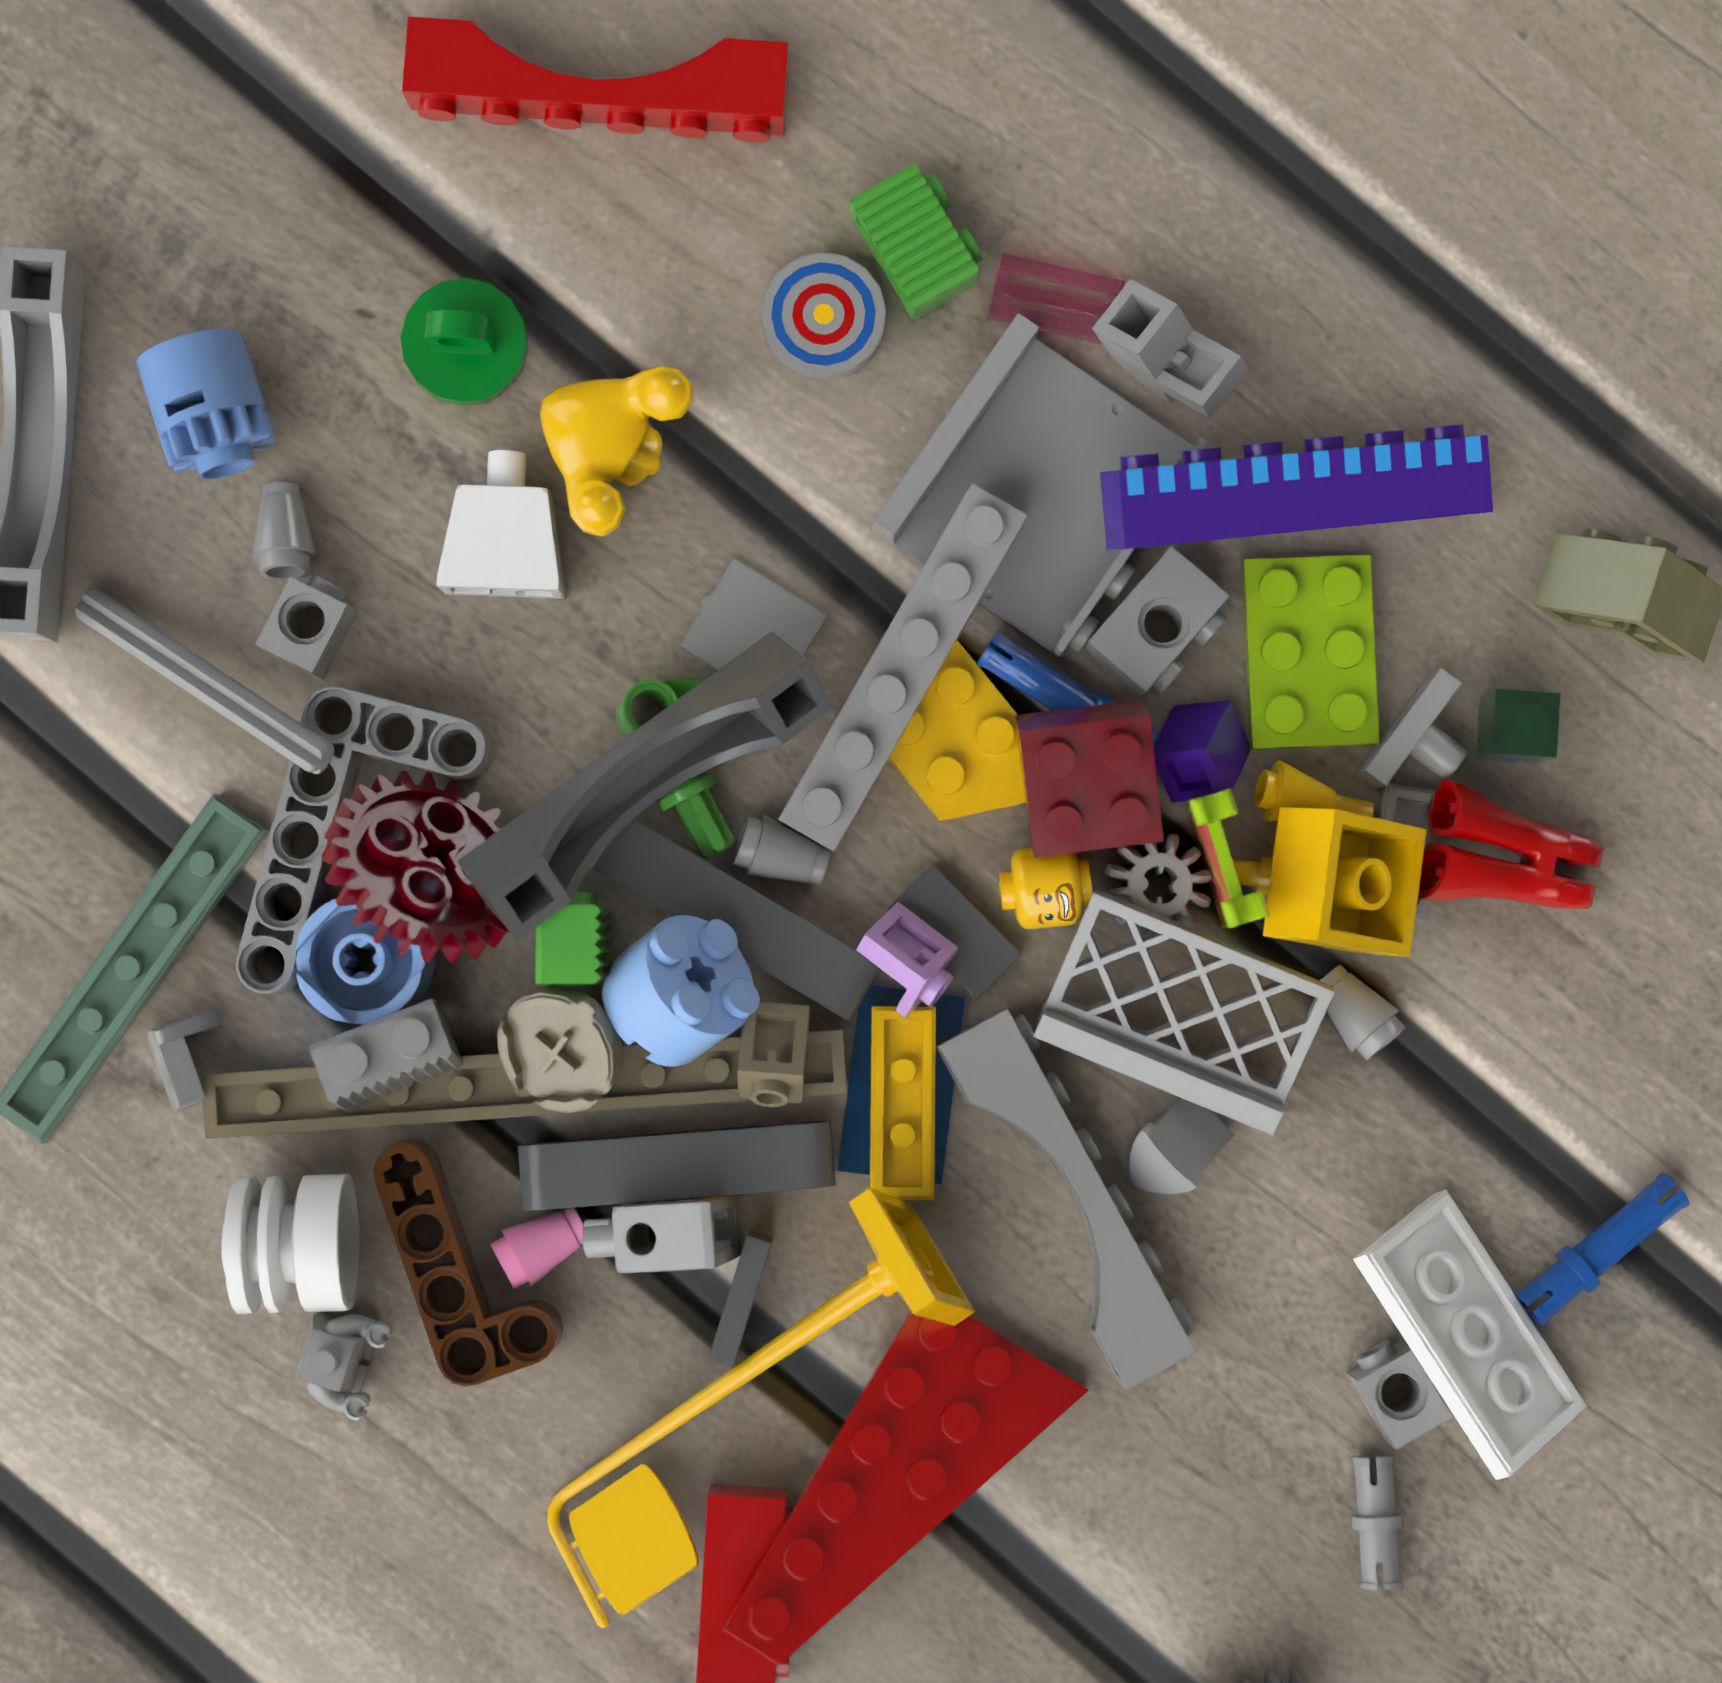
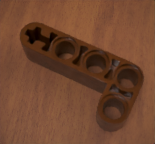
[373,1140,563,1387]

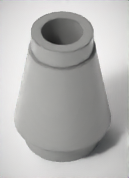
[252,482,317,581]
[732,815,830,885]
[1320,964,1406,1061]

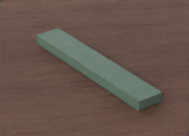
[0,793,269,1144]

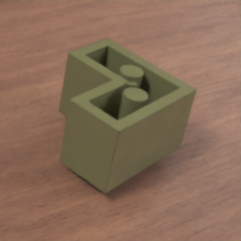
[1533,528,1722,663]

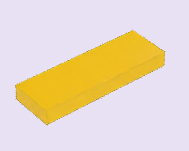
[870,1006,936,1200]

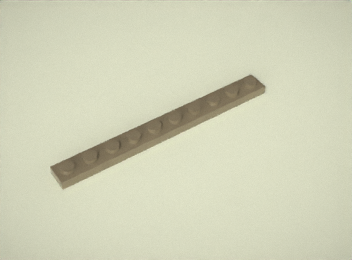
[202,1029,847,1139]

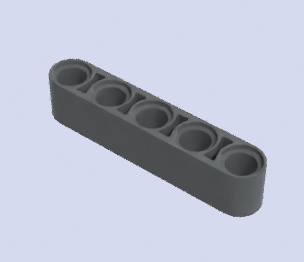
[591,819,881,1022]
[518,1121,836,1210]

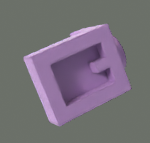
[856,902,959,1018]

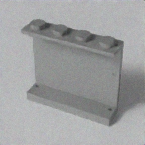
[872,313,1208,659]

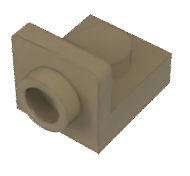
[738,1002,810,1107]

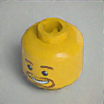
[998,847,1092,929]

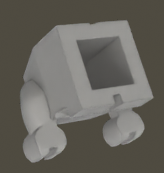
[294,1312,393,1421]

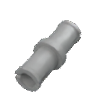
[1351,1454,1404,1590]

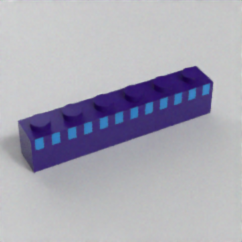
[1100,424,1493,550]

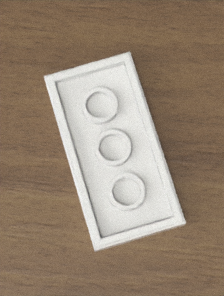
[1353,1189,1587,1480]

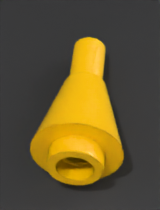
[1253,760,1374,822]

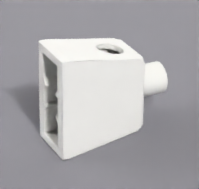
[436,450,565,599]

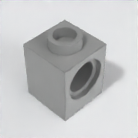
[255,575,358,680]
[1346,1340,1453,1450]

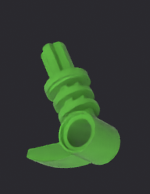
[615,679,734,859]

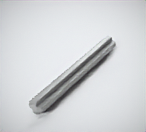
[75,589,335,774]

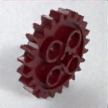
[321,771,510,963]

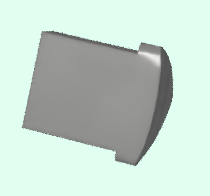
[147,1008,223,1112]
[1129,1097,1234,1194]

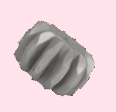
[1104,834,1212,939]

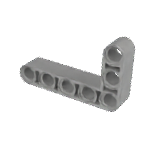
[235,686,493,994]

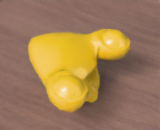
[540,366,694,537]

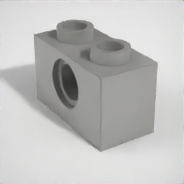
[1083,546,1230,698]

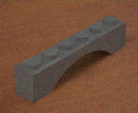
[457,631,833,940]

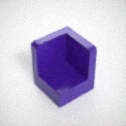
[1153,700,1251,802]

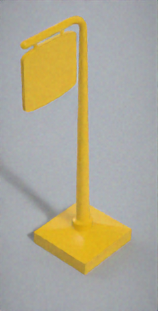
[547,1188,976,1628]

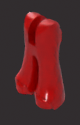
[1418,778,1604,909]

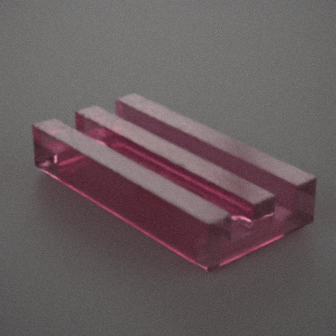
[988,253,1125,345]

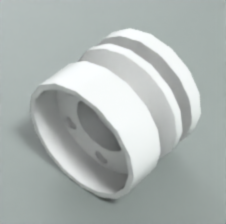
[222,1174,360,1314]

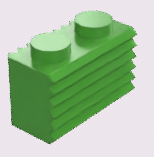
[849,162,983,321]
[535,892,612,985]

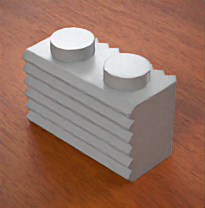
[309,998,463,1112]

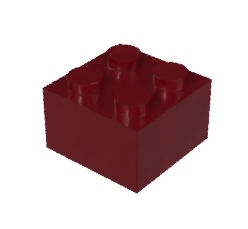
[1015,699,1164,857]

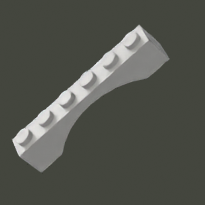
[0,246,86,643]
[778,483,1028,852]
[936,1008,1196,1390]

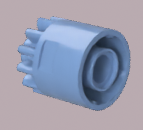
[136,328,276,480]

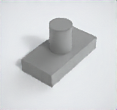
[1355,668,1468,790]

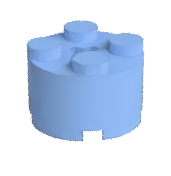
[295,899,437,1024]
[602,915,760,1067]

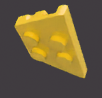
[889,640,1025,822]

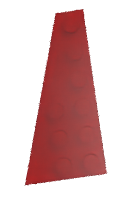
[721,1310,1089,1665]

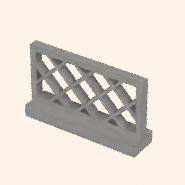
[1033,888,1335,1135]

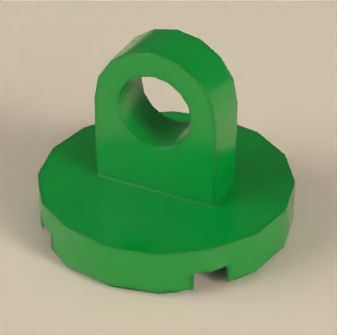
[400,278,529,407]

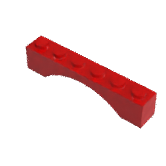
[402,16,789,143]

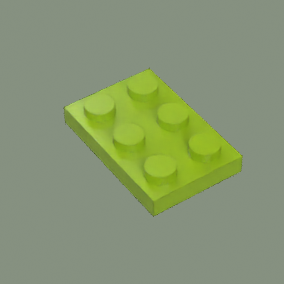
[1241,554,1380,751]

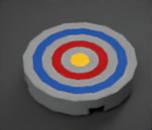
[761,252,886,381]

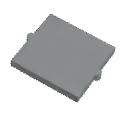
[679,558,828,671]

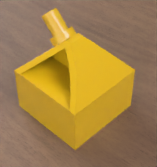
[1232,807,1427,957]

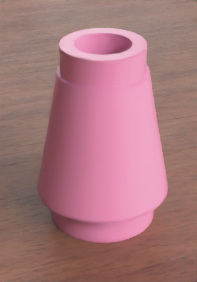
[490,1207,583,1289]

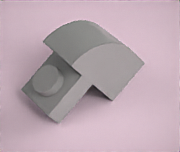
[1092,279,1249,419]

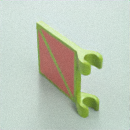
[1185,788,1270,928]

